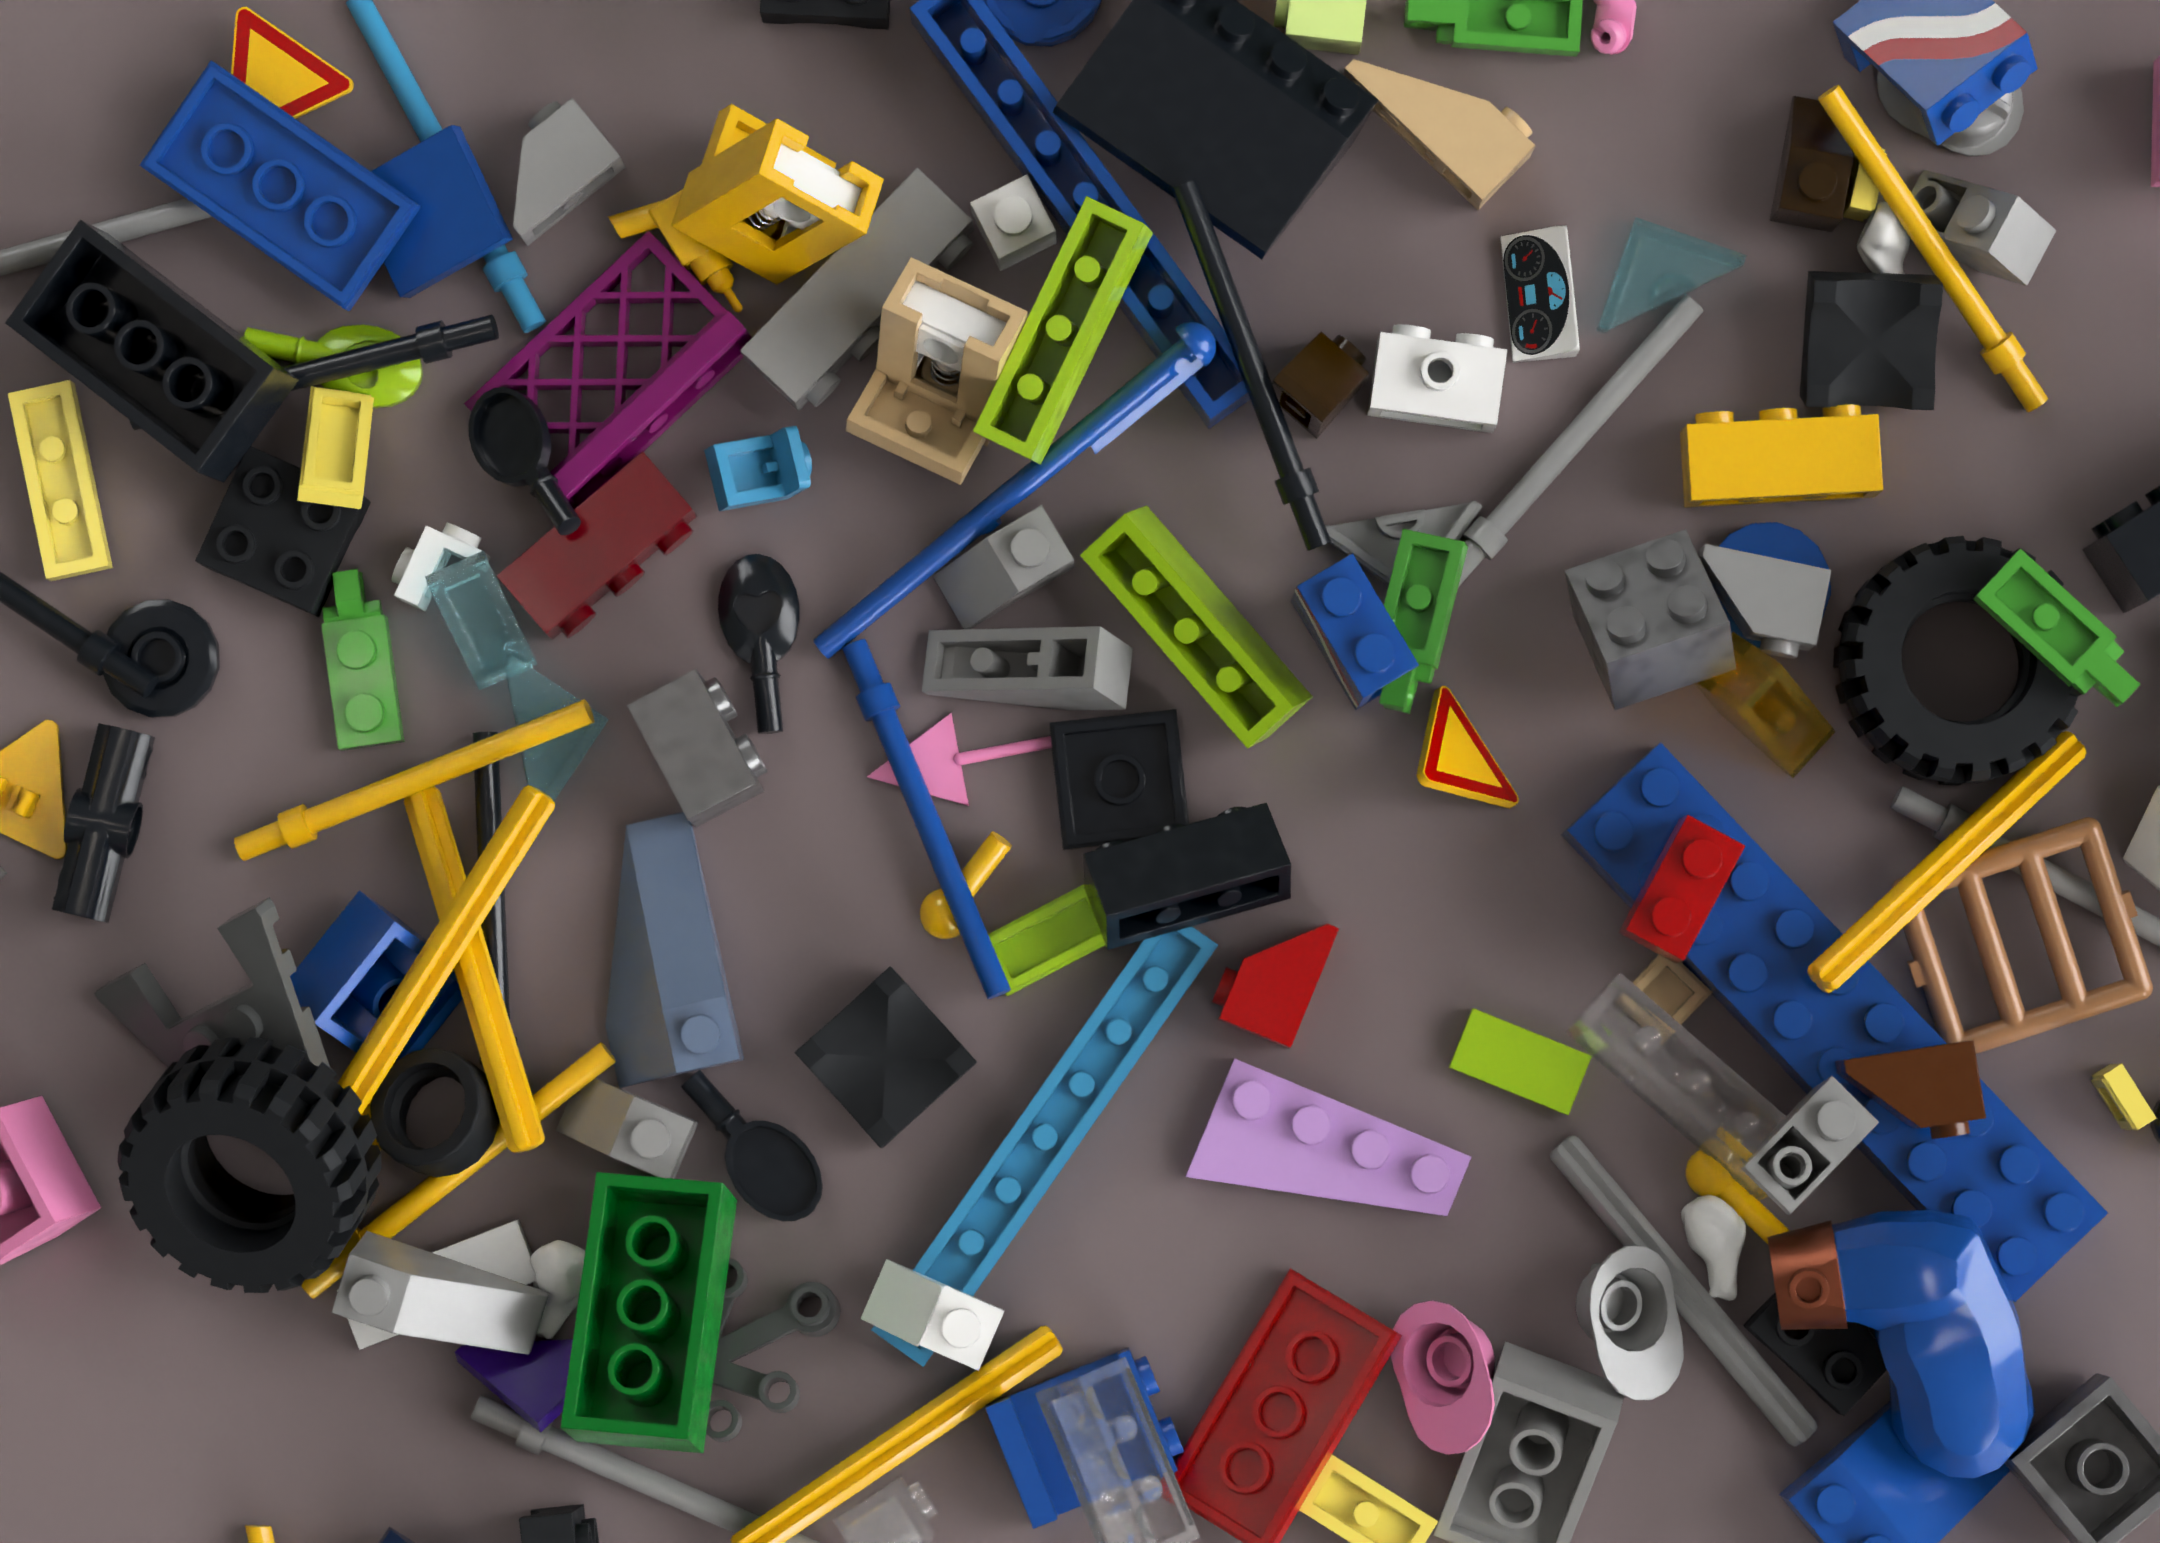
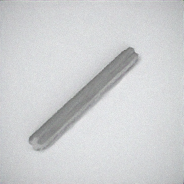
[1550,1135,1818,1447]

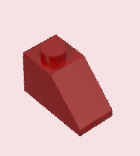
[1212,924,1340,1049]

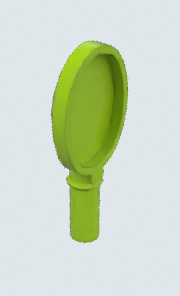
[244,324,423,408]

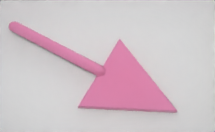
[867,713,1052,806]

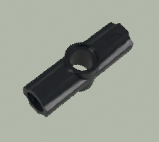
[52,723,155,923]

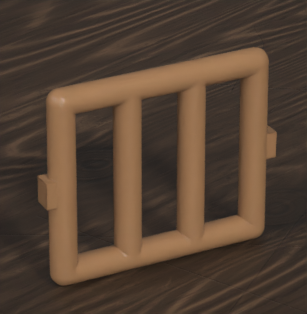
[1891,817,2153,1054]

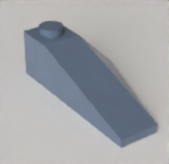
[605,812,745,1088]

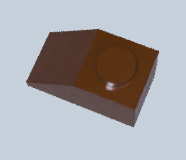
[1835,1040,1986,1139]

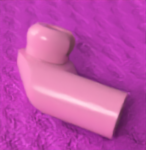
[1590,0,1637,55]

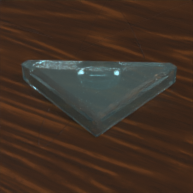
[1596,217,1747,333]
[503,653,609,801]

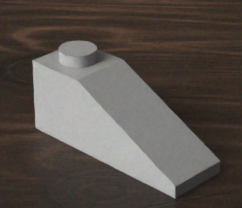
[922,626,1133,710]
[331,1231,549,1355]

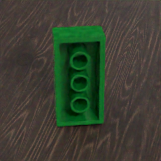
[560,1172,737,1453]

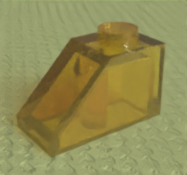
[1694,632,1836,778]

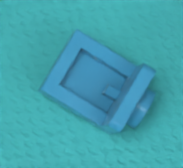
[704,426,812,511]

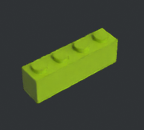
[973,196,1153,465]
[1080,505,1313,749]

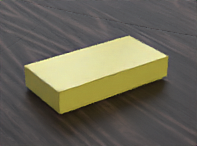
[297,386,374,509]

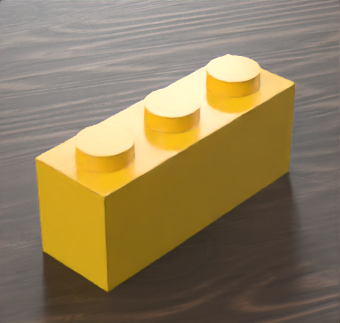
[1680,404,1883,508]

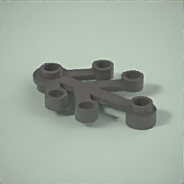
[706,1258,840,1442]

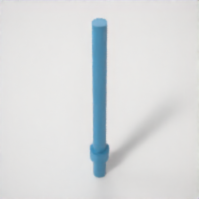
[346,0,546,333]

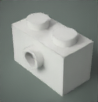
[1367,324,1507,433]

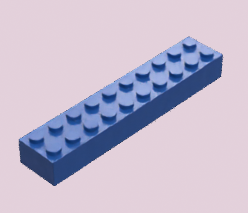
[1561,742,2108,1302]

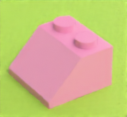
[0,1096,101,1265]

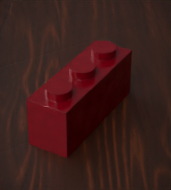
[497,451,697,640]

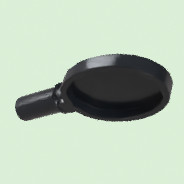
[469,387,581,535]
[718,554,800,734]
[681,1070,823,1222]

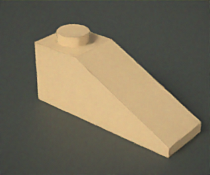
[1343,59,1535,210]

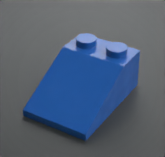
[1779,1401,2010,1543]

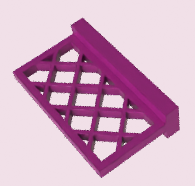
[464,231,752,509]

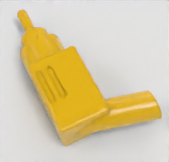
[607,189,743,313]

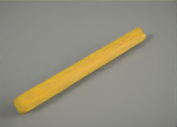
[1807,731,2086,993]
[338,785,555,1115]
[404,786,545,1153]
[730,1326,1063,1543]

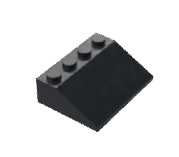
[1052,0,1378,260]

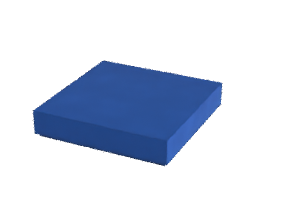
[371,125,513,298]

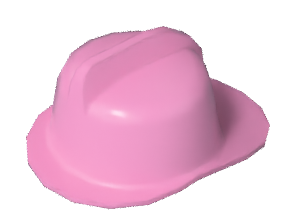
[1391,1300,1495,1455]

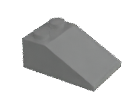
[1433,1341,1624,1543]

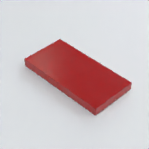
[1159,1268,1402,1543]

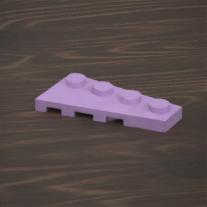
[1185,1058,1471,1216]

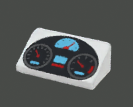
[1500,225,1580,363]

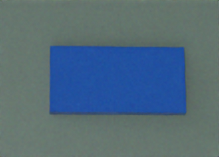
[139,61,421,311]

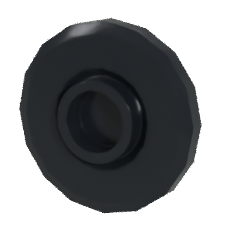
[103,599,220,718]

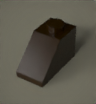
[1770,96,1856,232]
[1272,332,1369,439]

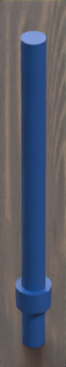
[842,639,1011,999]

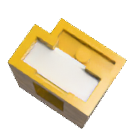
[671,104,884,285]

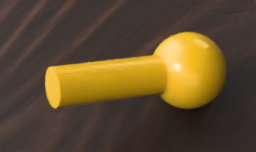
[920,831,1012,939]
[1685,1147,1790,1244]

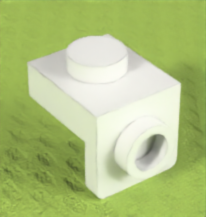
[391,522,491,612]

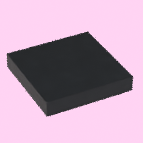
[1049,709,1189,850]

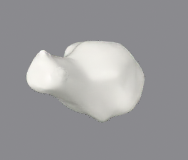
[1857,202,1910,274]
[1681,1195,1746,1301]
[530,1240,585,1339]

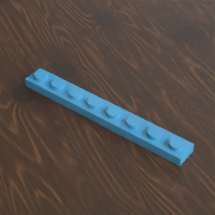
[871,926,1218,1367]

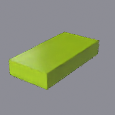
[988,884,1106,997]
[1448,1008,1592,1115]

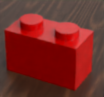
[1618,815,1745,963]

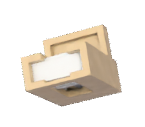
[846,257,1028,485]

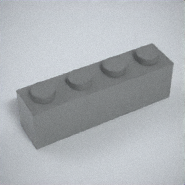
[740,167,974,411]

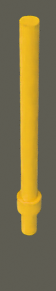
[1818,84,2048,412]
[234,699,594,861]
[301,1042,616,1299]

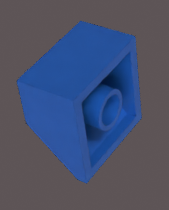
[290,890,463,1062]

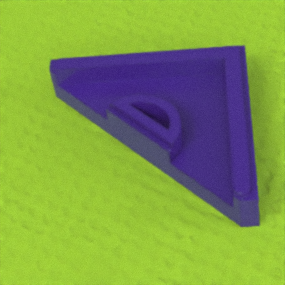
[455,1339,573,1433]

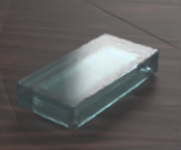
[425,551,537,690]

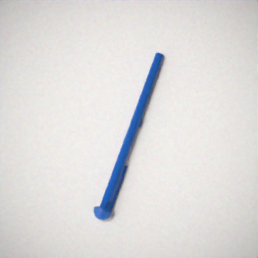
[813,322,1216,659]

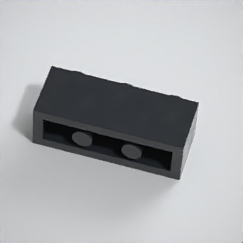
[1083,802,1291,950]

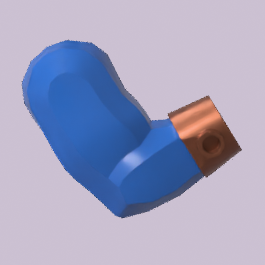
[1767,1210,2035,1478]

